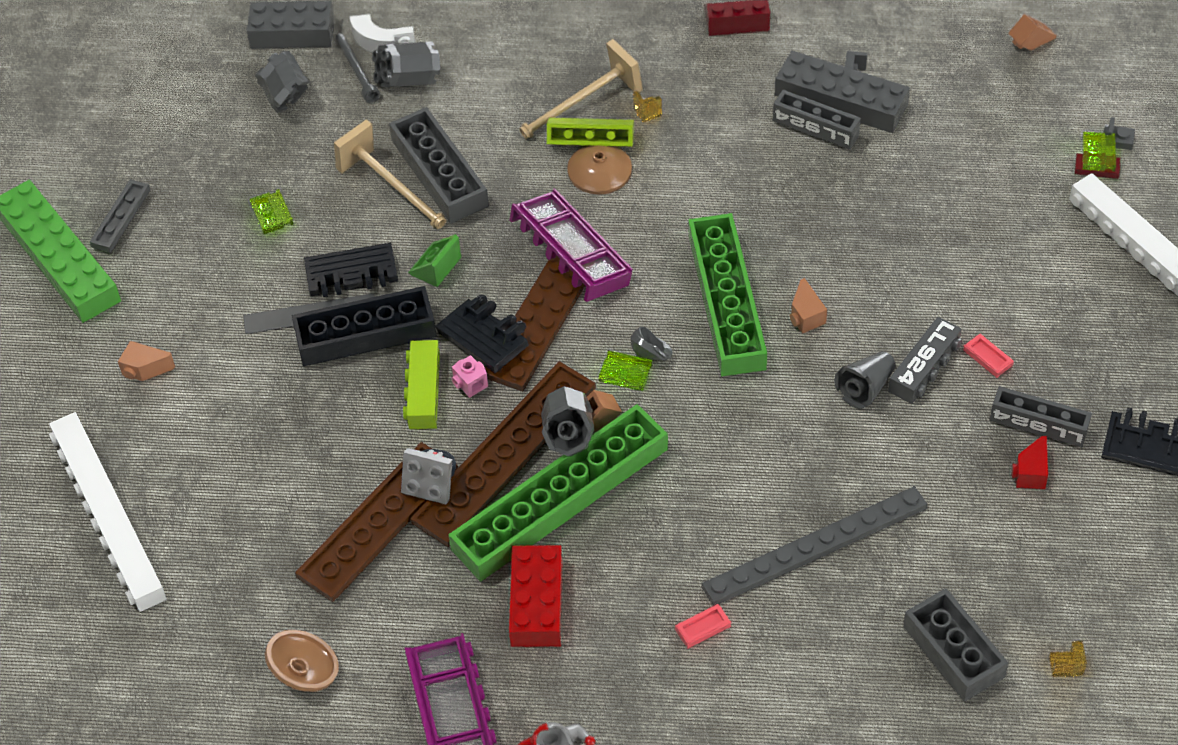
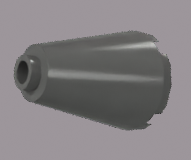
[834,351,896,409]

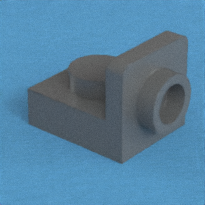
[845,51,868,70]
[1103,117,1135,150]

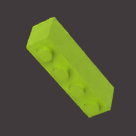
[547,118,634,147]
[403,340,440,429]

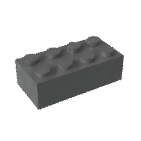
[246,0,335,49]
[903,588,1009,702]

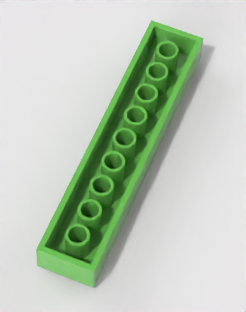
[448,404,668,582]

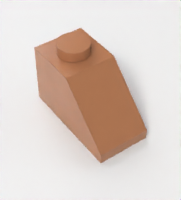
[1008,14,1057,50]
[790,278,827,334]
[118,341,175,381]
[587,390,622,432]

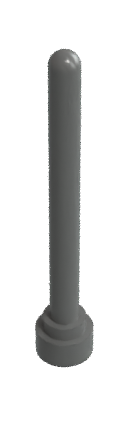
[336,33,380,103]

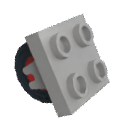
[401,448,456,504]

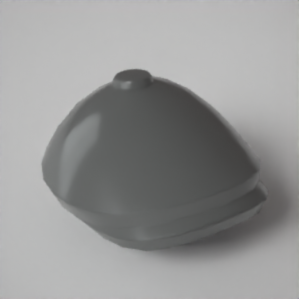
[630,326,673,361]

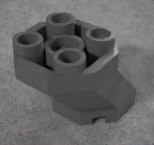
[372,42,440,88]
[255,51,310,113]
[541,386,594,457]

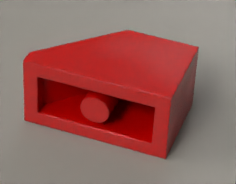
[1011,436,1048,489]

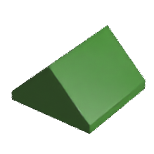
[408,234,461,287]

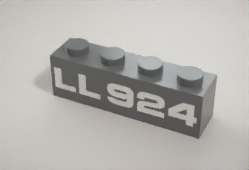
[773,90,861,150]
[888,317,962,404]
[989,386,1092,447]

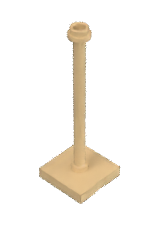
[519,39,643,139]
[334,119,446,229]

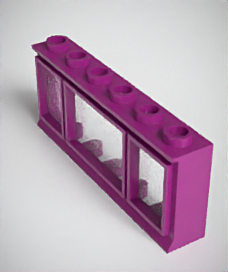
[509,188,633,302]
[404,633,497,745]

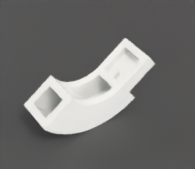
[350,14,415,53]

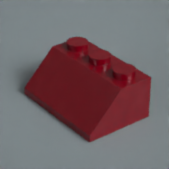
[704,0,770,36]

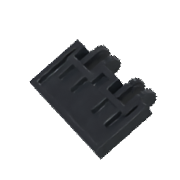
[304,242,398,298]
[435,294,529,373]
[1101,407,1178,476]

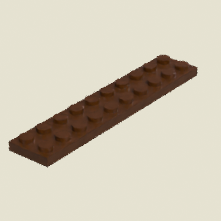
[410,361,596,548]

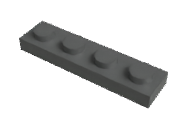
[90,179,151,253]

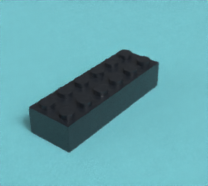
[291,286,437,367]

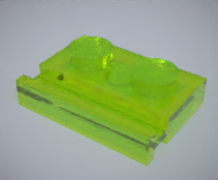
[1082,132,1116,171]
[249,189,294,235]
[598,350,652,391]

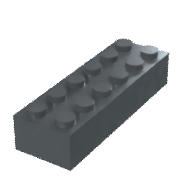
[774,50,910,133]
[389,107,489,224]

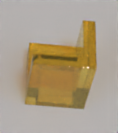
[633,91,662,123]
[1049,641,1087,677]

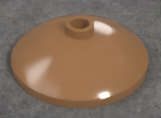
[567,145,632,194]
[265,630,339,692]

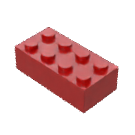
[509,545,563,647]

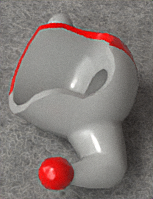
[518,722,596,745]

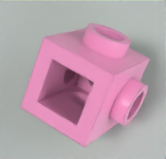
[451,355,488,398]

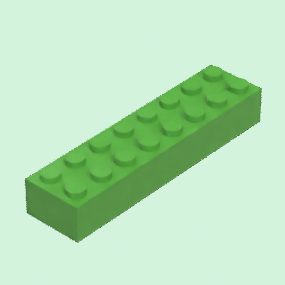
[0,179,121,323]
[688,213,767,377]

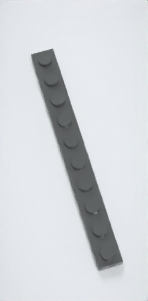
[702,486,927,606]

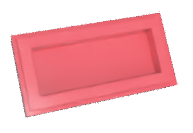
[963,334,1014,378]
[675,604,731,649]

